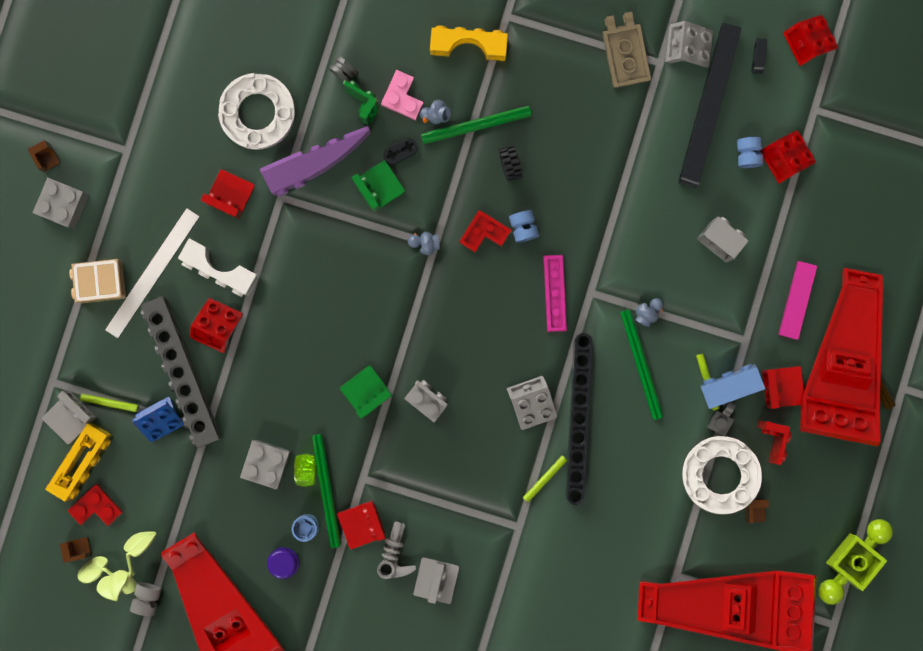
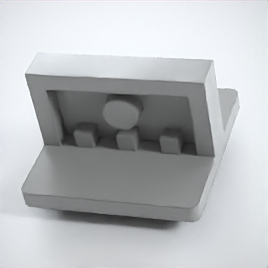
[413,557,459,604]

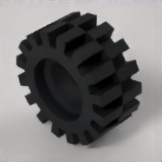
[498,145,523,182]

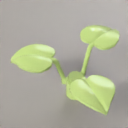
[77,532,157,601]

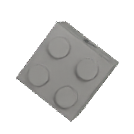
[32,177,89,230]
[697,217,749,263]
[240,440,292,489]

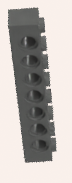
[140,296,222,448]

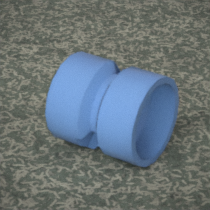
[737,137,764,168]
[509,210,540,243]
[292,514,320,542]

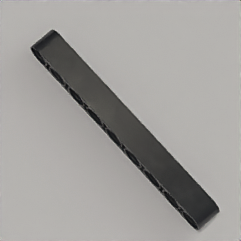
[678,23,741,189]
[566,333,593,505]

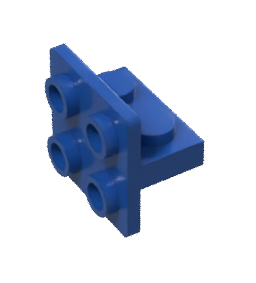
[132,397,184,442]

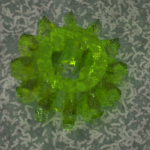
[294,454,316,487]

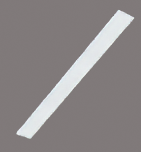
[105,209,199,338]

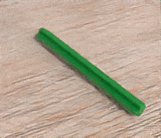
[421,106,532,144]
[620,309,663,420]
[312,434,341,548]

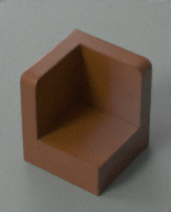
[27,140,60,172]
[745,498,769,523]
[60,537,92,563]

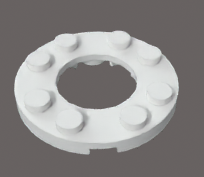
[218,73,295,150]
[682,436,762,515]

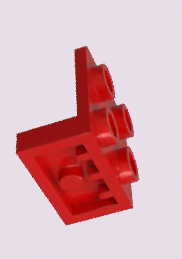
[783,15,838,66]
[760,130,816,184]
[201,169,255,219]
[190,298,243,354]
[762,366,804,409]
[757,420,791,465]
[337,500,386,549]

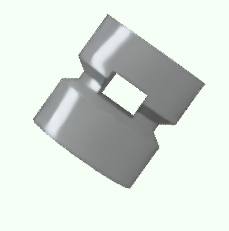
[130,582,162,616]

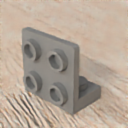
[665,21,713,68]
[507,376,557,430]
[404,380,448,422]
[42,391,97,444]

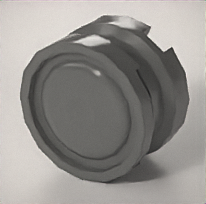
[329,56,359,82]

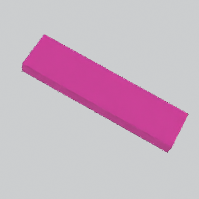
[543,255,567,332]
[778,261,817,340]

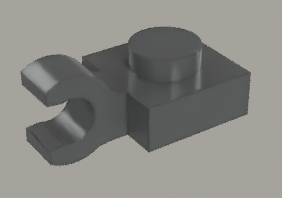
[707,402,736,436]

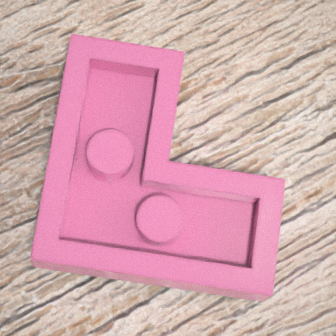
[381,70,423,121]

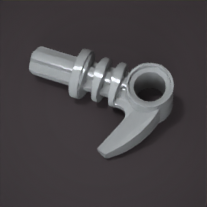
[377,522,416,579]

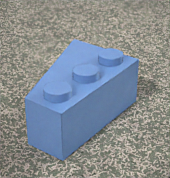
[701,364,765,409]

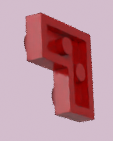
[459,210,511,253]
[68,484,123,526]

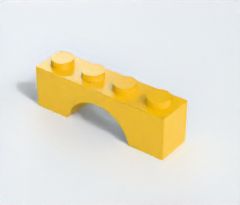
[430,26,508,61]

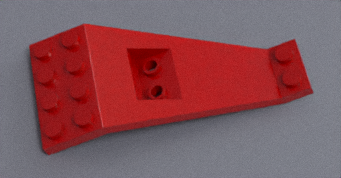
[800,268,883,446]
[161,532,286,651]
[637,570,817,651]

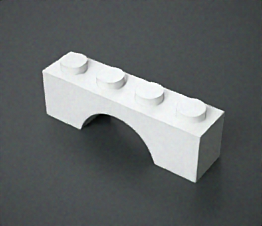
[178,239,259,297]

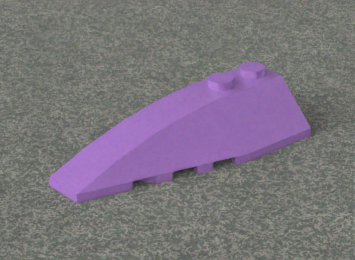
[260,126,371,197]

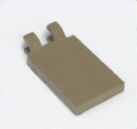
[602,12,651,89]

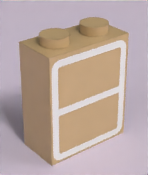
[69,259,126,304]

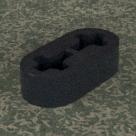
[751,38,767,74]
[383,138,418,165]

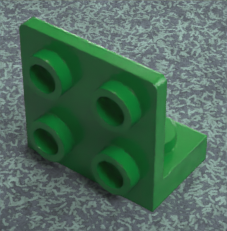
[342,80,380,127]
[351,161,405,212]
[340,366,393,419]

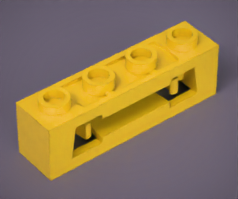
[45,423,112,502]

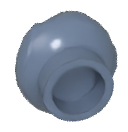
[420,100,451,124]
[408,232,440,255]
[635,298,663,327]

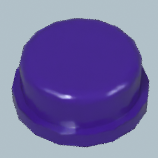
[267,547,299,579]

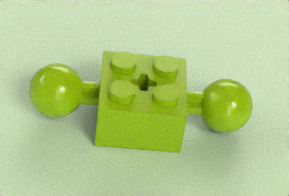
[818,519,893,605]

